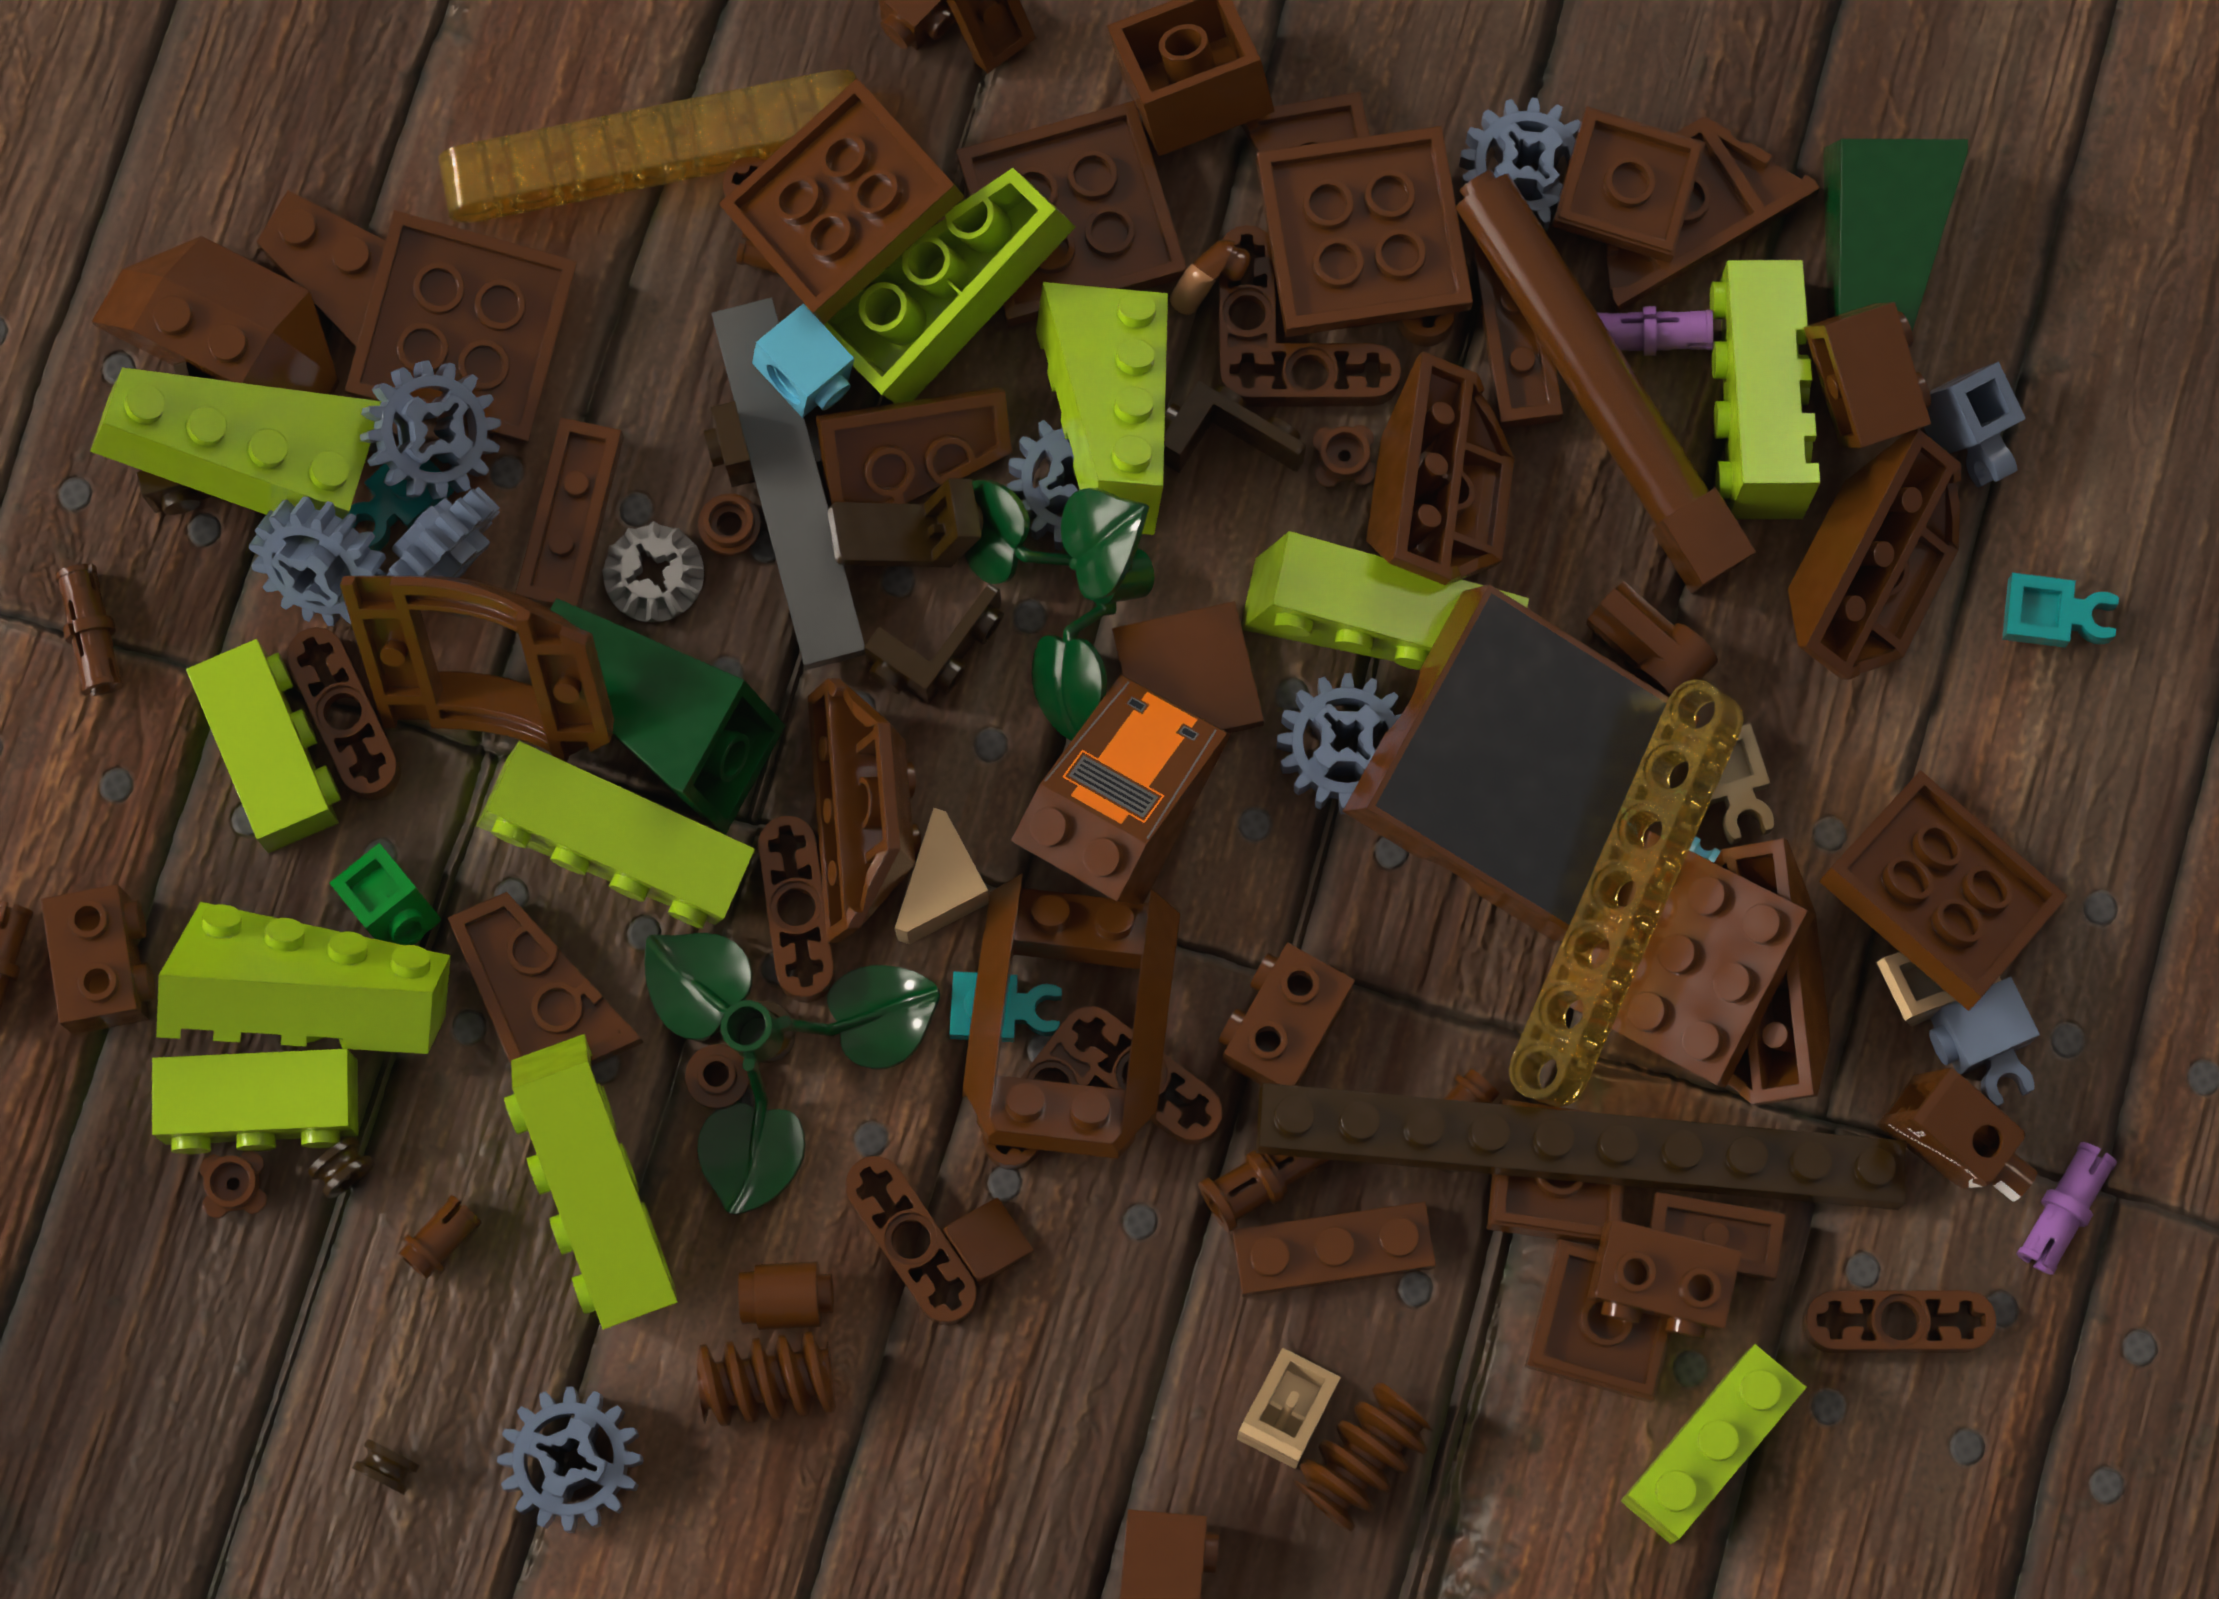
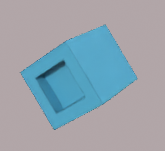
[752,303,854,418]

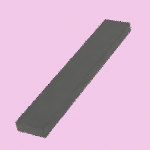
[711,297,865,670]

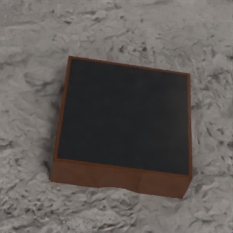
[1342,584,1700,941]

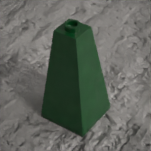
[1823,138,1968,331]
[550,598,785,835]

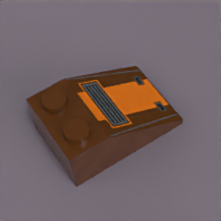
[1011,675,1231,905]

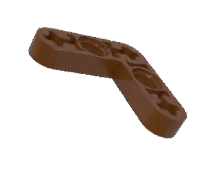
[1219,225,1401,407]
[983,1006,1222,1170]

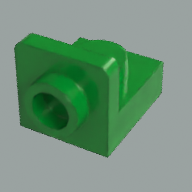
[329,843,441,945]

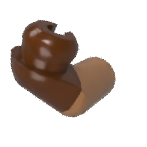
[1170,240,1251,315]

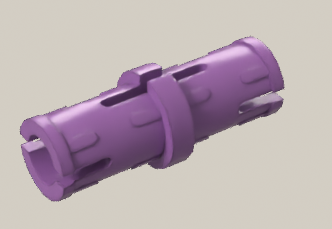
[1597,306,1713,356]
[2017,1142,2117,1275]

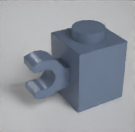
[1924,362,2026,487]
[1929,976,2040,1107]

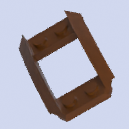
[340,575,614,762]
[963,873,1180,1159]

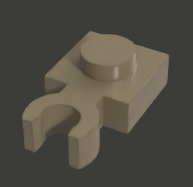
[1687,723,1774,845]

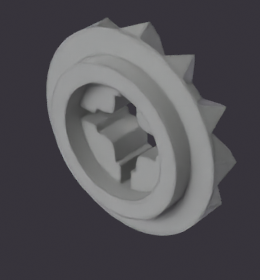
[602,521,704,622]

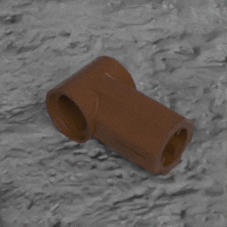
[1586,581,1718,704]

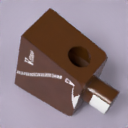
[1877,1067,2038,1202]

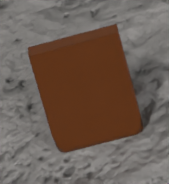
[943,1197,1034,1287]

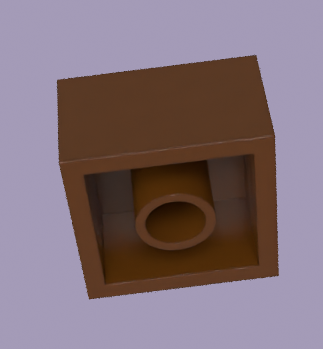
[1107,0,1275,156]

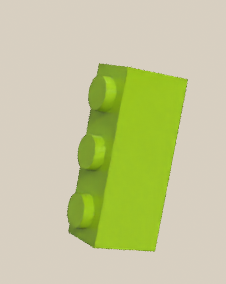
[186,639,341,853]
[152,1049,358,1154]
[1621,1344,1807,1544]

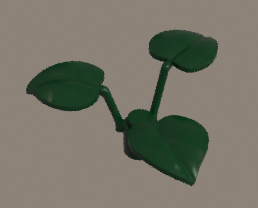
[965,480,1154,741]
[644,933,940,1215]

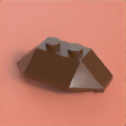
[91,236,340,395]
[1366,351,1514,585]
[1788,429,1961,680]
[808,678,921,943]
[1714,838,1831,1106]

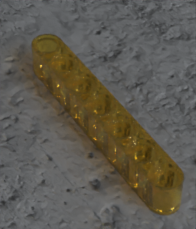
[438,70,857,223]
[1509,679,1743,1107]

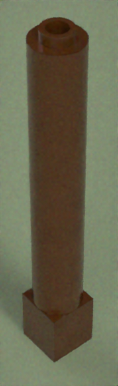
[1455,170,1756,594]

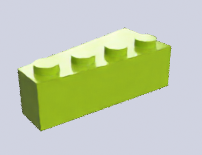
[806,168,1076,403]
[1710,260,1820,519]
[1036,282,1168,535]
[90,367,381,519]
[1241,531,1529,670]
[476,741,755,928]
[156,902,451,1054]
[504,1034,677,1330]

